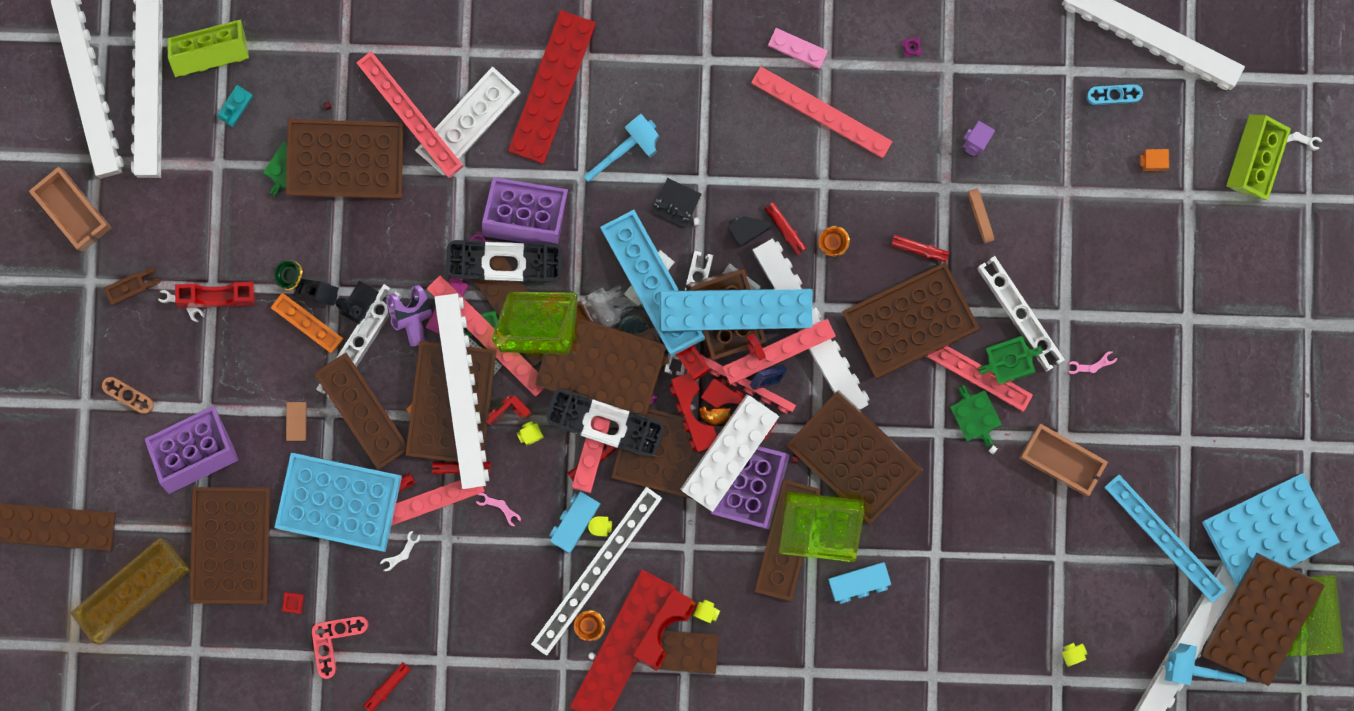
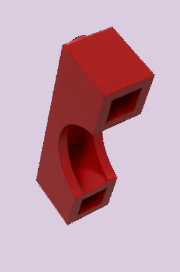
[175,282,255,308]
[669,373,717,453]
[701,378,777,441]
[633,589,697,671]

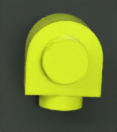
[517,421,544,446]
[588,516,612,537]
[693,600,720,623]
[1061,643,1087,667]

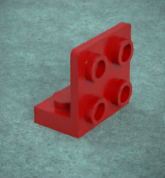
[486,395,533,426]

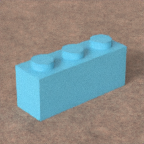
[549,491,601,553]
[828,562,891,604]

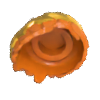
[818,226,850,256]
[700,407,731,426]
[574,610,605,641]

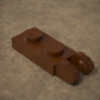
[104,268,161,306]

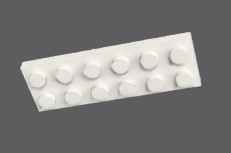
[415,67,521,176]
[680,394,779,512]

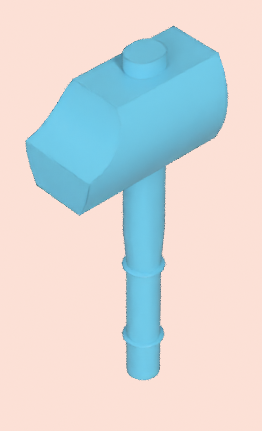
[583,114,660,182]
[1165,643,1246,685]

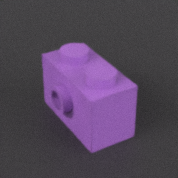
[963,121,995,156]

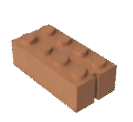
[29,167,112,252]
[1019,424,1108,496]

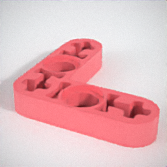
[312,616,369,679]

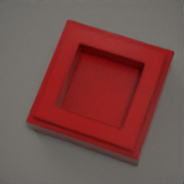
[282,592,304,614]

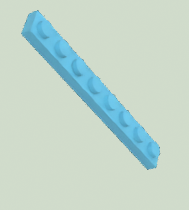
[1105,475,1227,603]

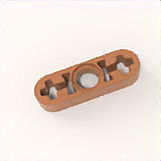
[968,188,994,243]
[102,377,154,414]

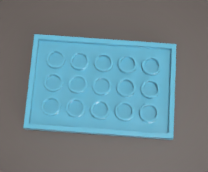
[274,453,402,552]
[1202,473,1339,589]

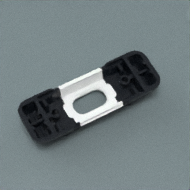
[446,240,562,282]
[546,389,664,457]

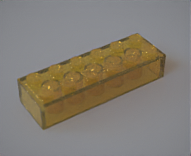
[70,537,190,645]

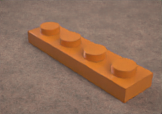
[271,293,344,354]

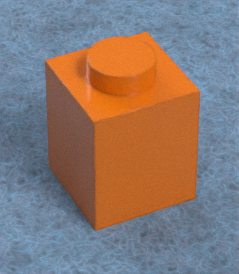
[1139,149,1169,171]

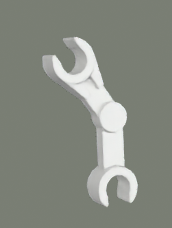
[1287,132,1322,151]
[158,290,204,322]
[380,531,421,571]

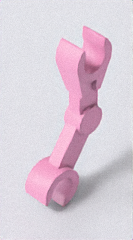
[1068,351,1117,374]
[476,493,521,526]

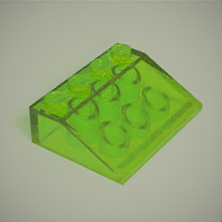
[491,292,578,354]
[779,491,864,562]
[1286,575,1344,657]

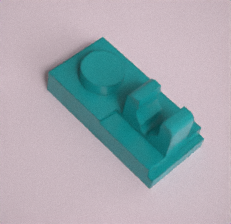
[217,85,254,127]

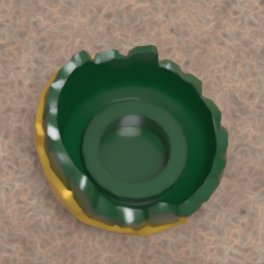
[274,260,303,290]

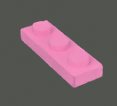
[768,28,828,69]

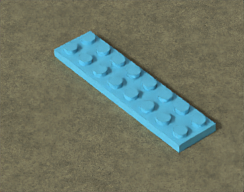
[600,210,705,356]
[660,289,813,331]

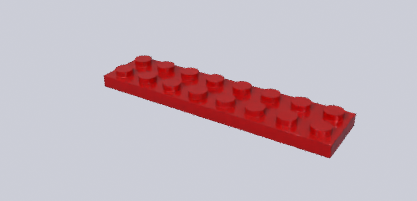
[508,10,596,164]
[570,569,676,711]

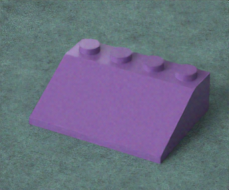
[482,177,568,245]
[145,406,238,494]
[711,446,790,530]

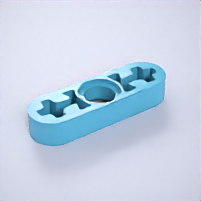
[1086,85,1143,105]

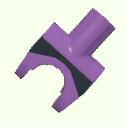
[387,285,432,346]

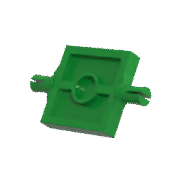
[263,141,287,197]
[978,336,1043,385]
[950,385,1002,447]

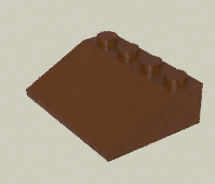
[685,269,766,360]

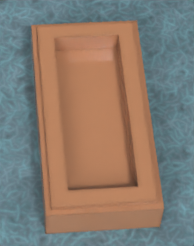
[286,402,307,441]

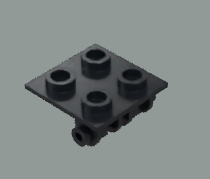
[651,178,702,228]
[335,281,379,324]

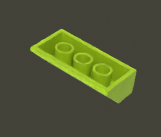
[167,19,249,77]
[1226,114,1291,200]

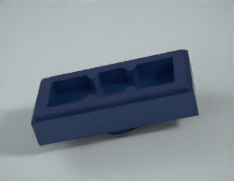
[750,365,787,390]

